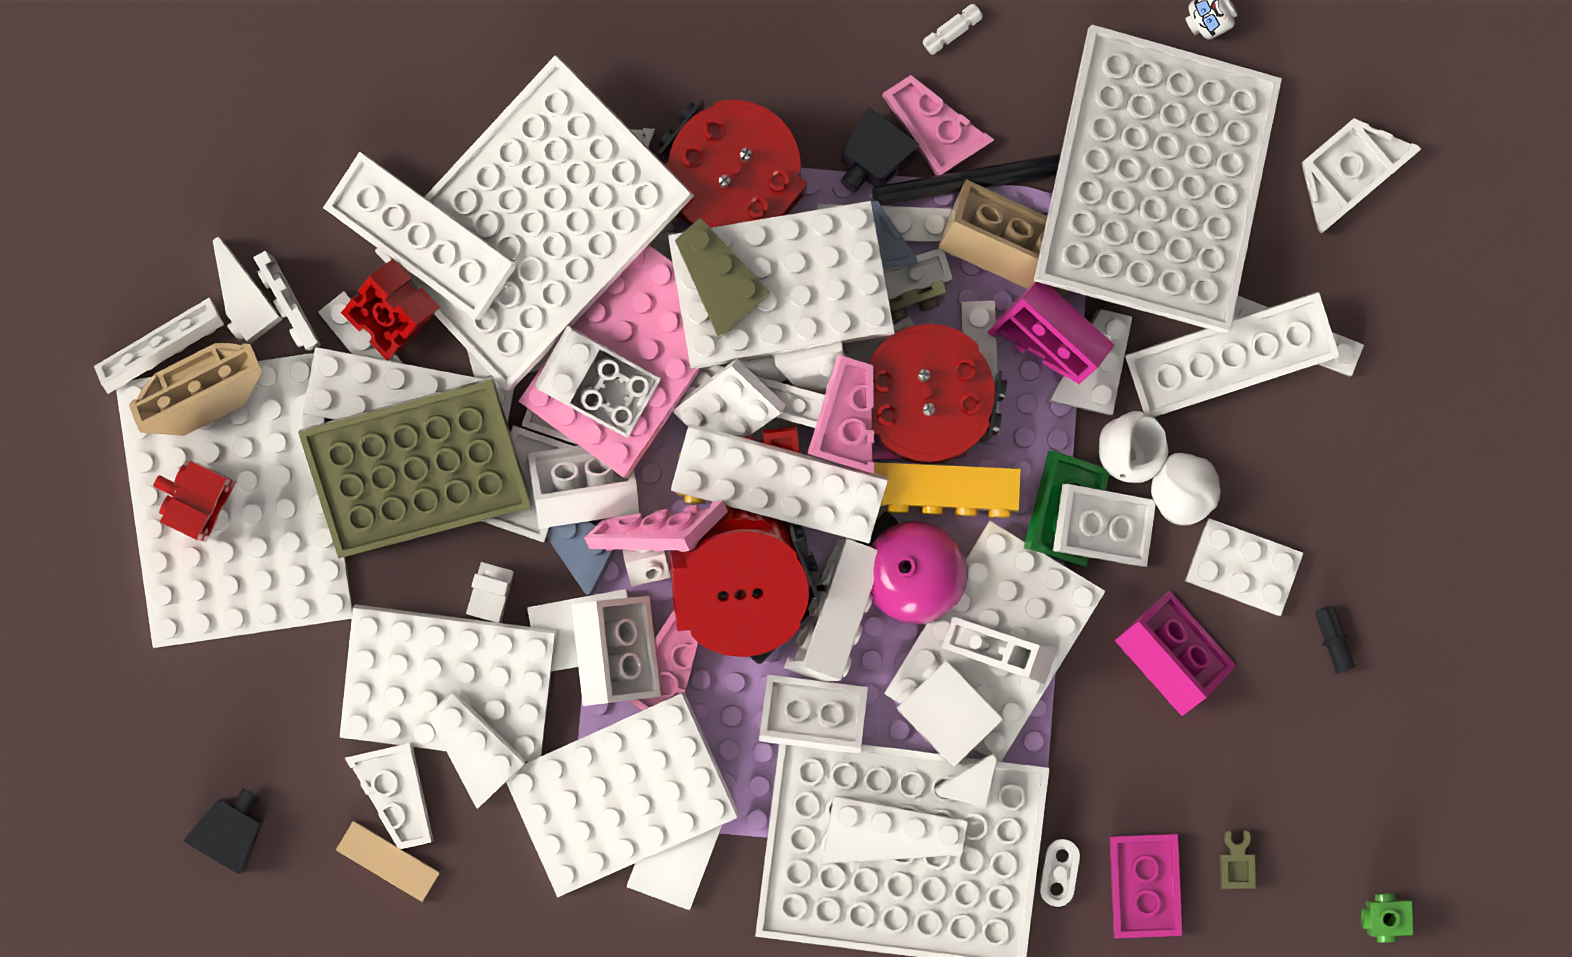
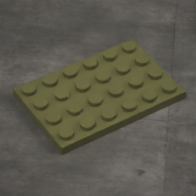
[298,377,532,559]

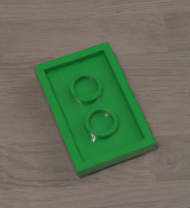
[1024,451,1110,567]

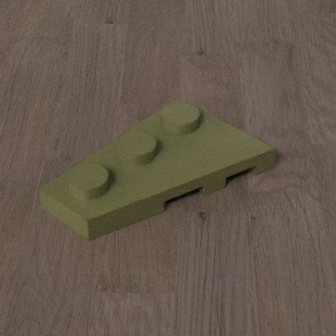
[675,218,770,340]

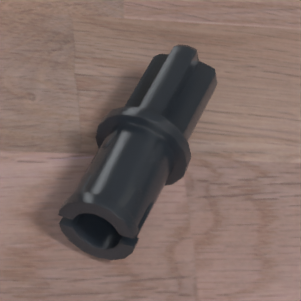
[1315,606,1356,674]

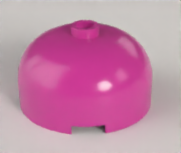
[870,521,968,625]

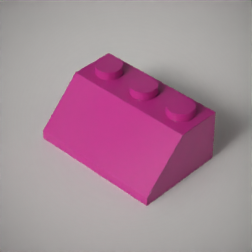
[1115,590,1237,716]

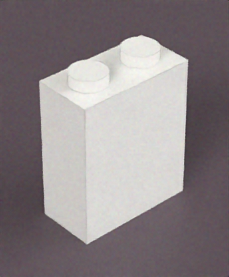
[896,661,1003,767]

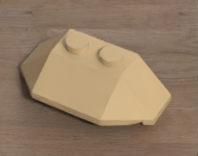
[129,343,262,436]

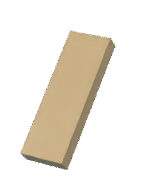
[336,821,441,902]

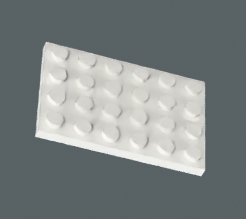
[668,201,894,369]
[884,521,1105,762]
[340,604,556,762]
[506,692,740,897]

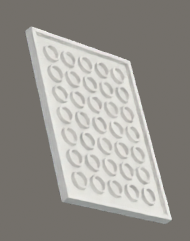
[1034,25,1282,333]
[375,55,695,391]
[116,353,353,648]
[755,744,1049,957]

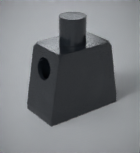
[841,107,920,193]
[183,788,263,874]

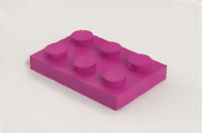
[1109,833,1182,938]

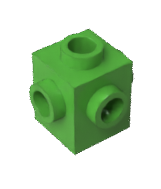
[1361,893,1413,942]

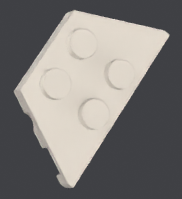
[1301,118,1421,233]

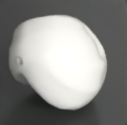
[1099,411,1169,483]
[1151,453,1221,526]

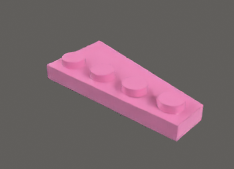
[584,500,728,552]

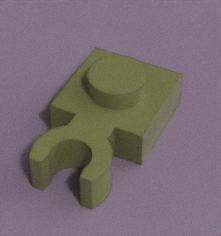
[1220,830,1256,889]

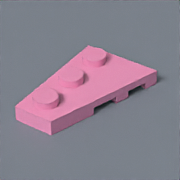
[882,75,994,176]
[808,355,874,474]
[629,610,699,711]

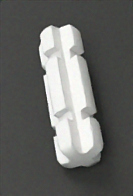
[923,4,983,55]

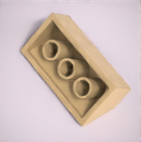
[938,180,1068,298]

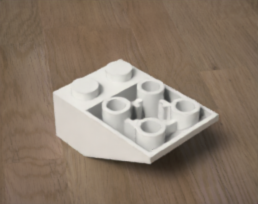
[535,325,661,438]

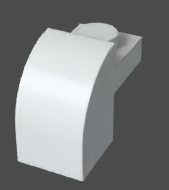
[466,562,514,623]

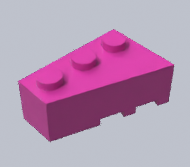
[987,282,1115,384]

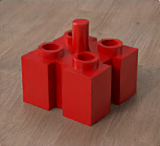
[341,258,440,361]
[153,461,237,542]

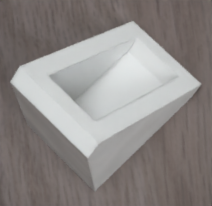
[934,753,996,807]

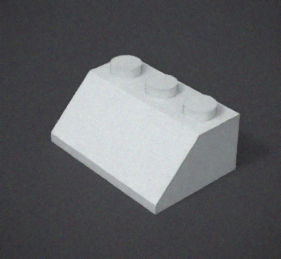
[527,445,639,529]
[571,596,661,706]

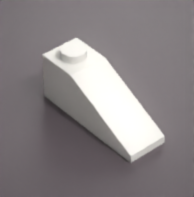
[213,237,283,343]
[942,617,1056,684]

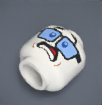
[1185,0,1238,40]

